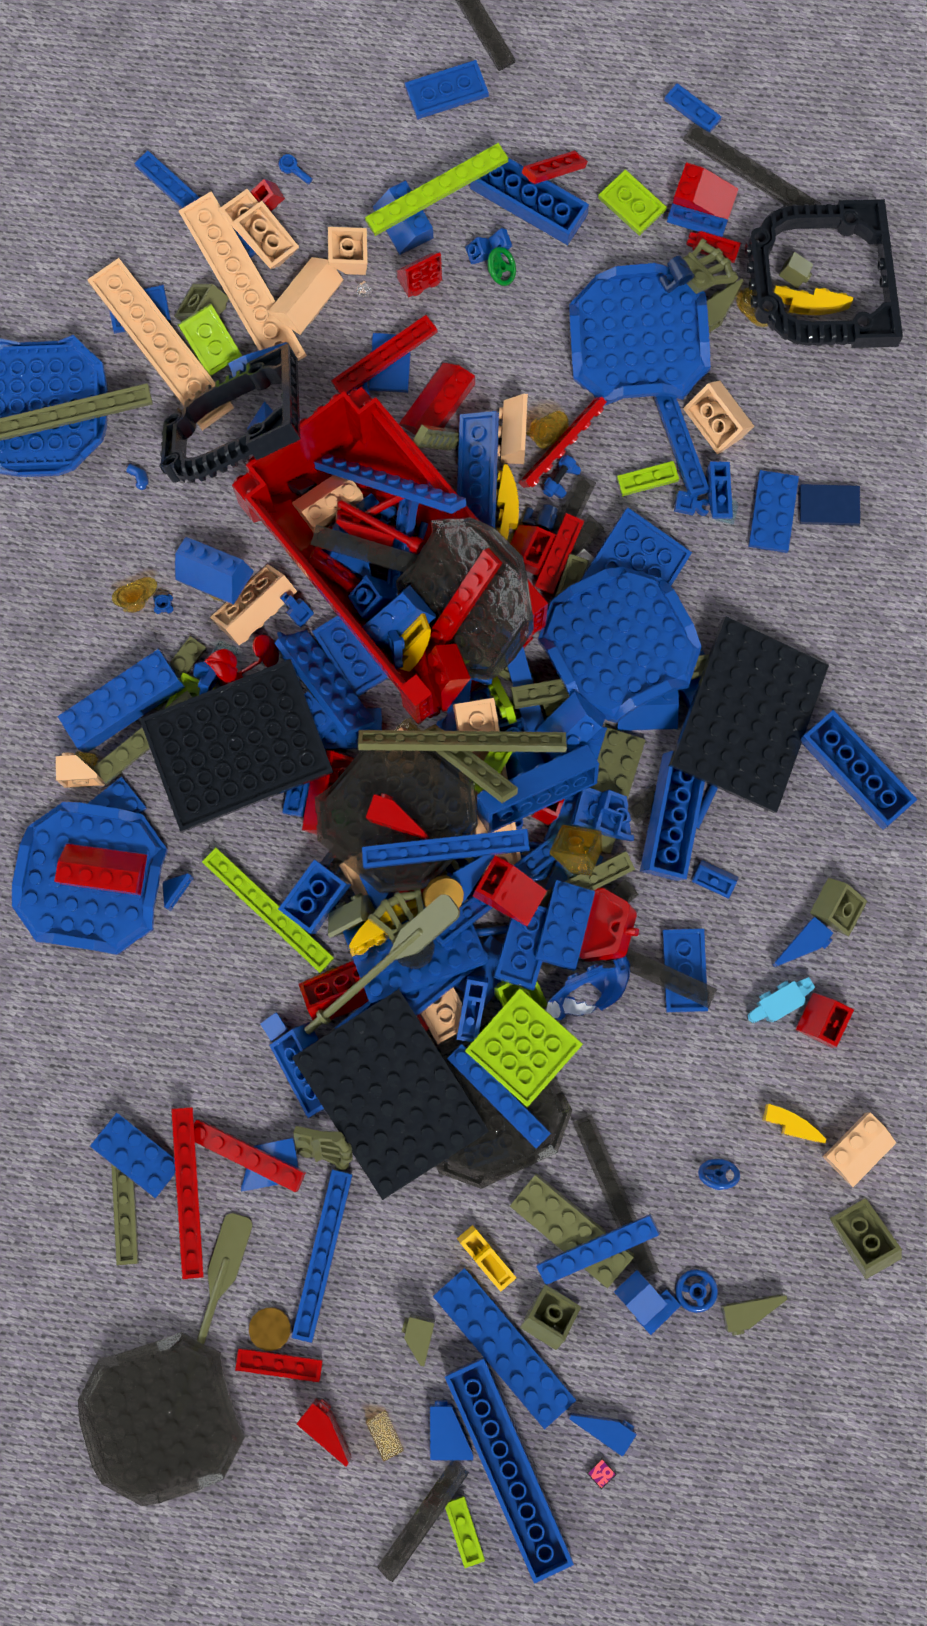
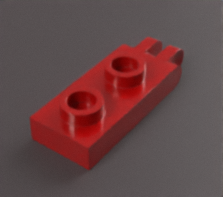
[686,231,741,263]

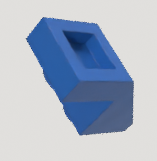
[465,228,512,264]

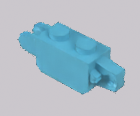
[747,977,815,1023]

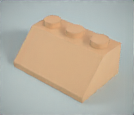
[683,381,755,454]
[498,394,528,464]
[292,475,363,534]
[823,1112,896,1187]

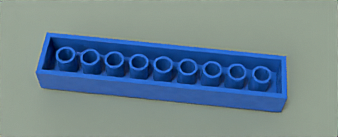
[445,1357,574,1584]

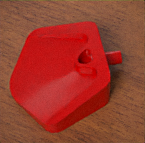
[579,887,639,962]

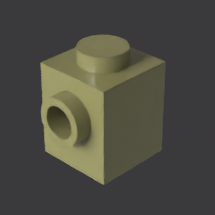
[778,252,813,288]

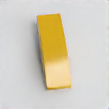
[399,613,431,672]
[762,1104,826,1143]
[457,1225,516,1292]

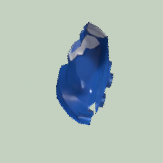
[547,956,630,1020]

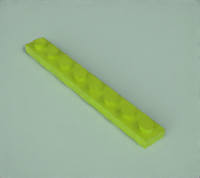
[365,143,508,236]
[202,848,334,973]

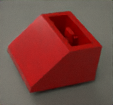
[506,525,556,576]
[795,993,854,1048]

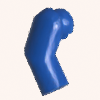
[126,464,149,490]

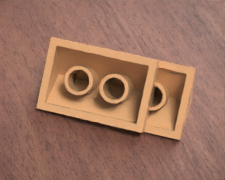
[218,189,299,269]
[268,257,343,335]

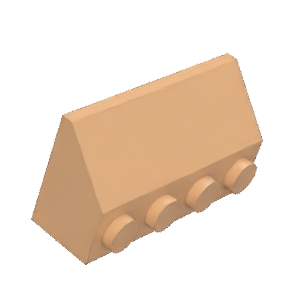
[210,564,297,645]

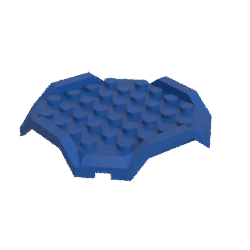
[569,263,711,406]
[0,335,108,477]
[538,567,702,723]
[12,802,168,955]

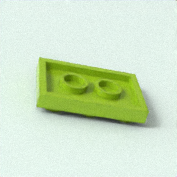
[598,169,667,236]
[177,304,242,376]

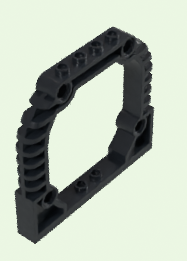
[745,199,903,348]
[160,343,301,483]

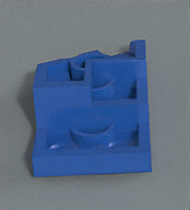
[571,788,634,841]
[241,1138,299,1192]

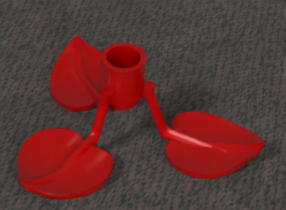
[205,635,279,686]

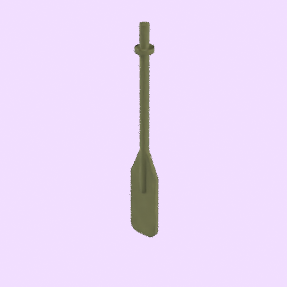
[304,894,460,1035]
[172,1213,253,1419]

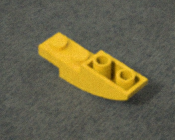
[774,286,854,315]
[495,464,519,547]
[349,899,418,957]

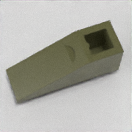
[707,278,743,333]

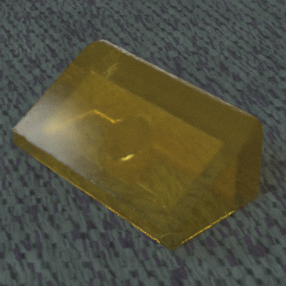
[366,1410,404,1461]

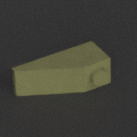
[721,1294,787,1335]

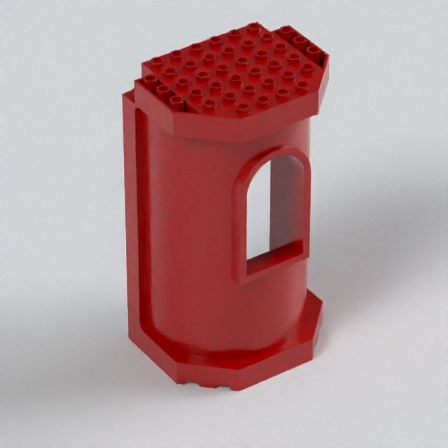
[232,387,548,725]

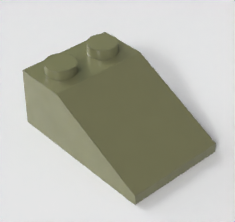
[830,1198,902,1279]

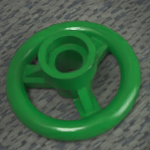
[488,247,516,286]

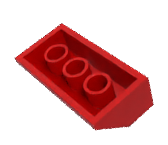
[399,363,475,435]
[302,751,361,839]
[54,843,147,896]
[298,961,369,1021]

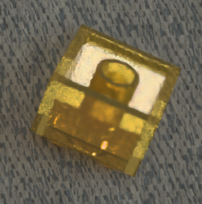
[550,825,602,876]

